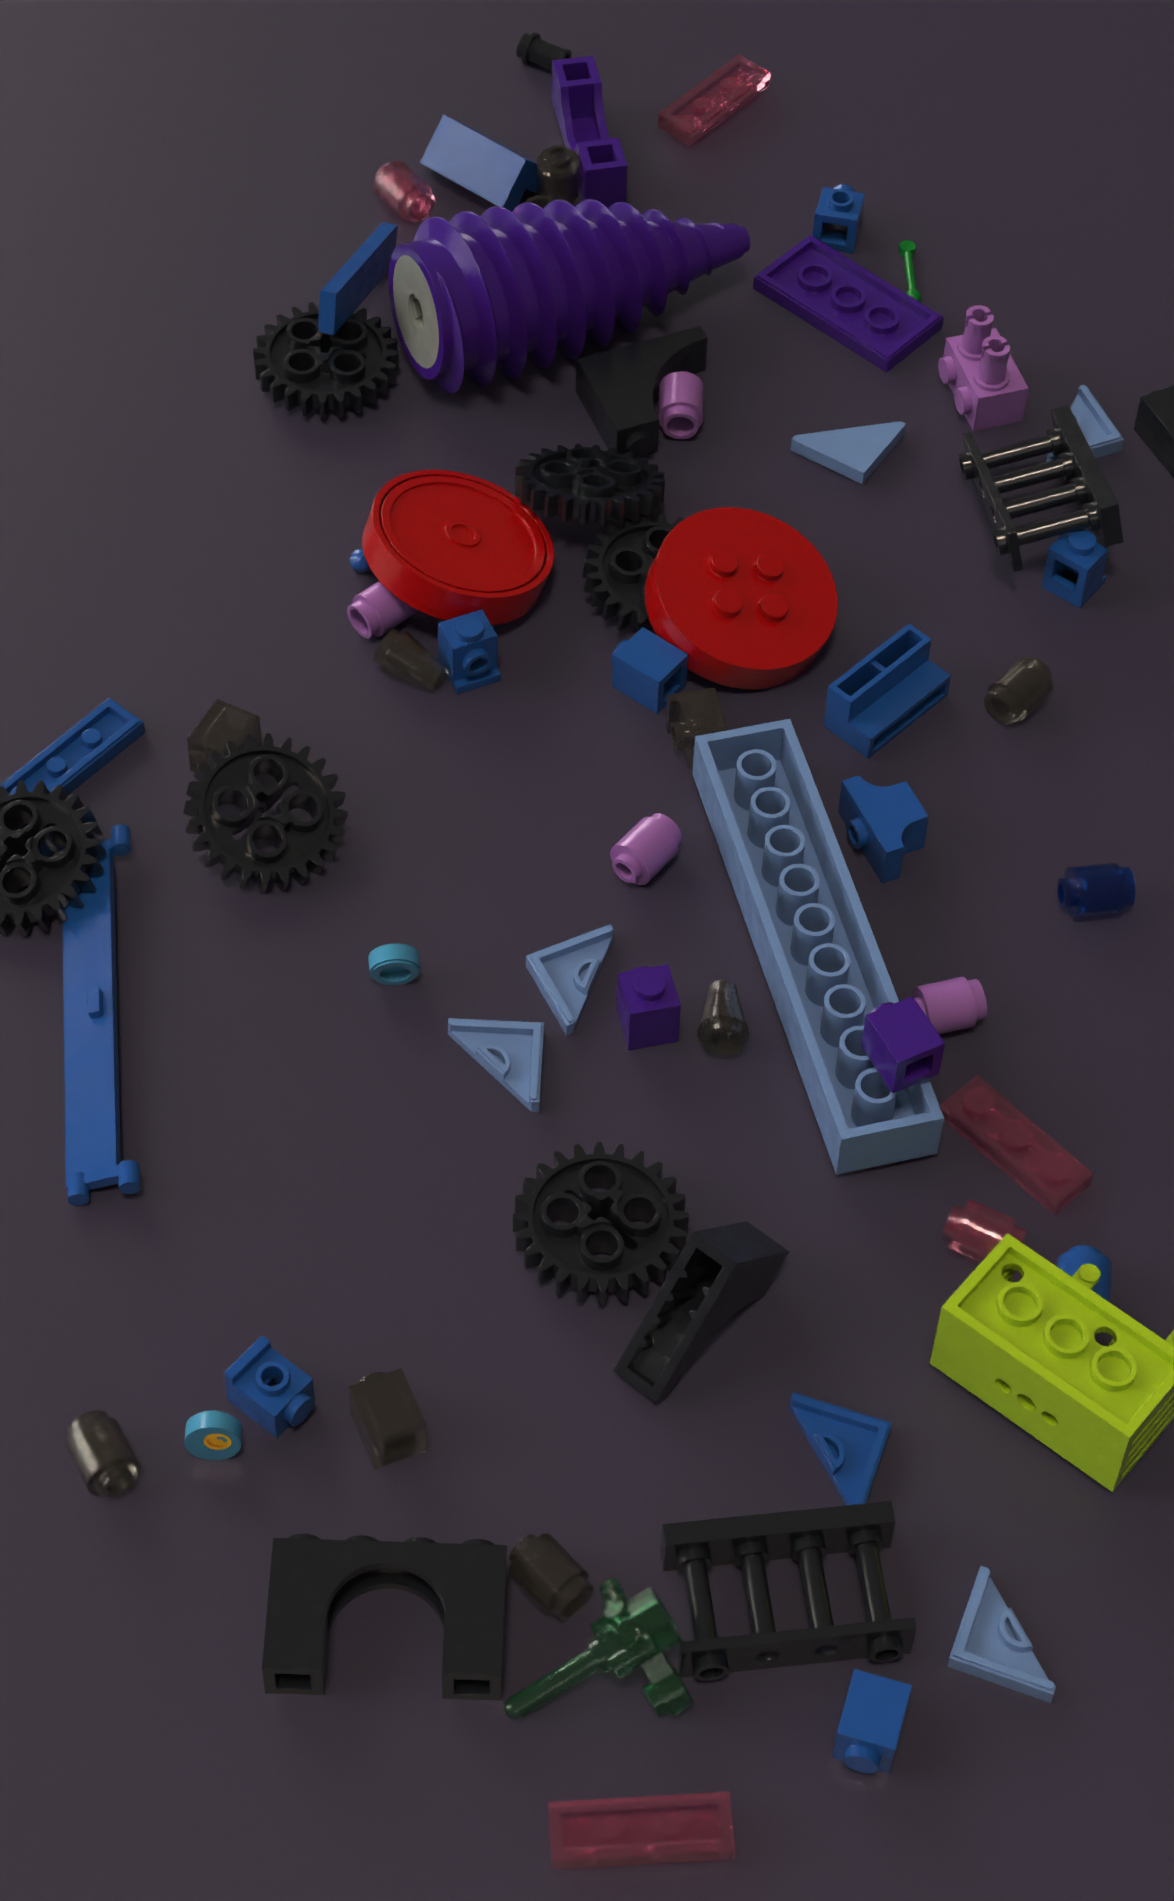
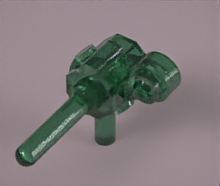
[504,1578,694,1720]

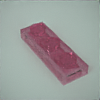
[658,54,771,146]
[940,1075,1093,1215]
[547,1792,735,1870]

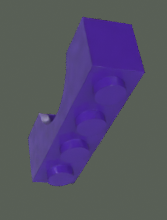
[552,56,627,208]

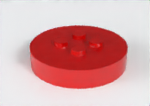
[362,470,554,625]
[645,507,838,690]

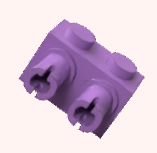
[938,305,1029,431]

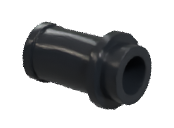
[516,32,572,70]

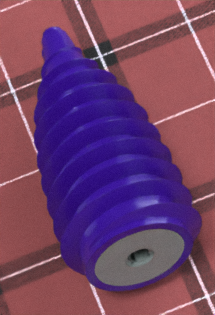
[389,199,750,393]

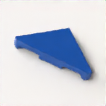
[789,1392,892,1505]

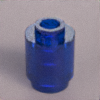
[1057,863,1136,918]

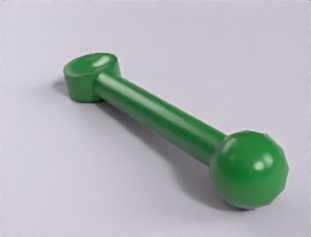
[898,240,922,302]

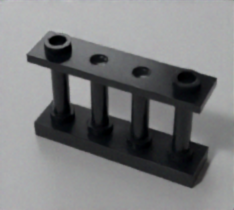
[958,405,1124,572]
[660,1501,916,1681]

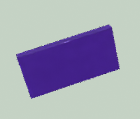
[753,235,944,373]

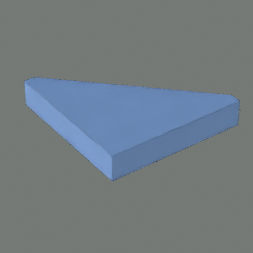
[1046,385,1124,462]
[791,421,906,485]
[526,924,614,1036]
[448,1018,544,1112]
[947,1565,1056,1703]

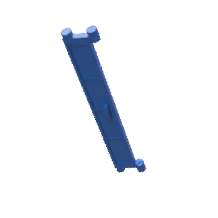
[62,824,140,1206]

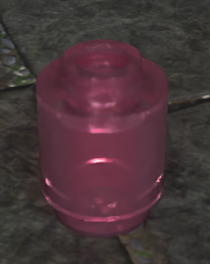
[373,161,435,222]
[942,1199,1027,1263]

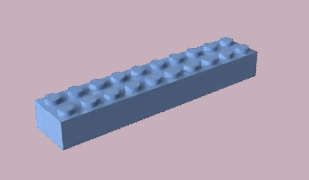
[692,719,944,1175]

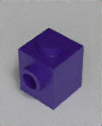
[616,964,681,1051]
[861,996,945,1093]

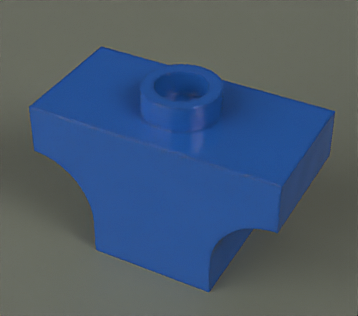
[838,775,929,884]

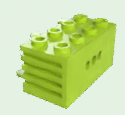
[930,1233,1174,1492]

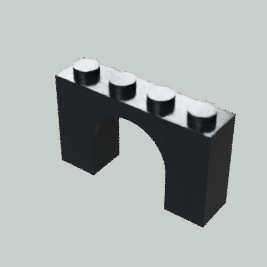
[262,1533,507,1701]

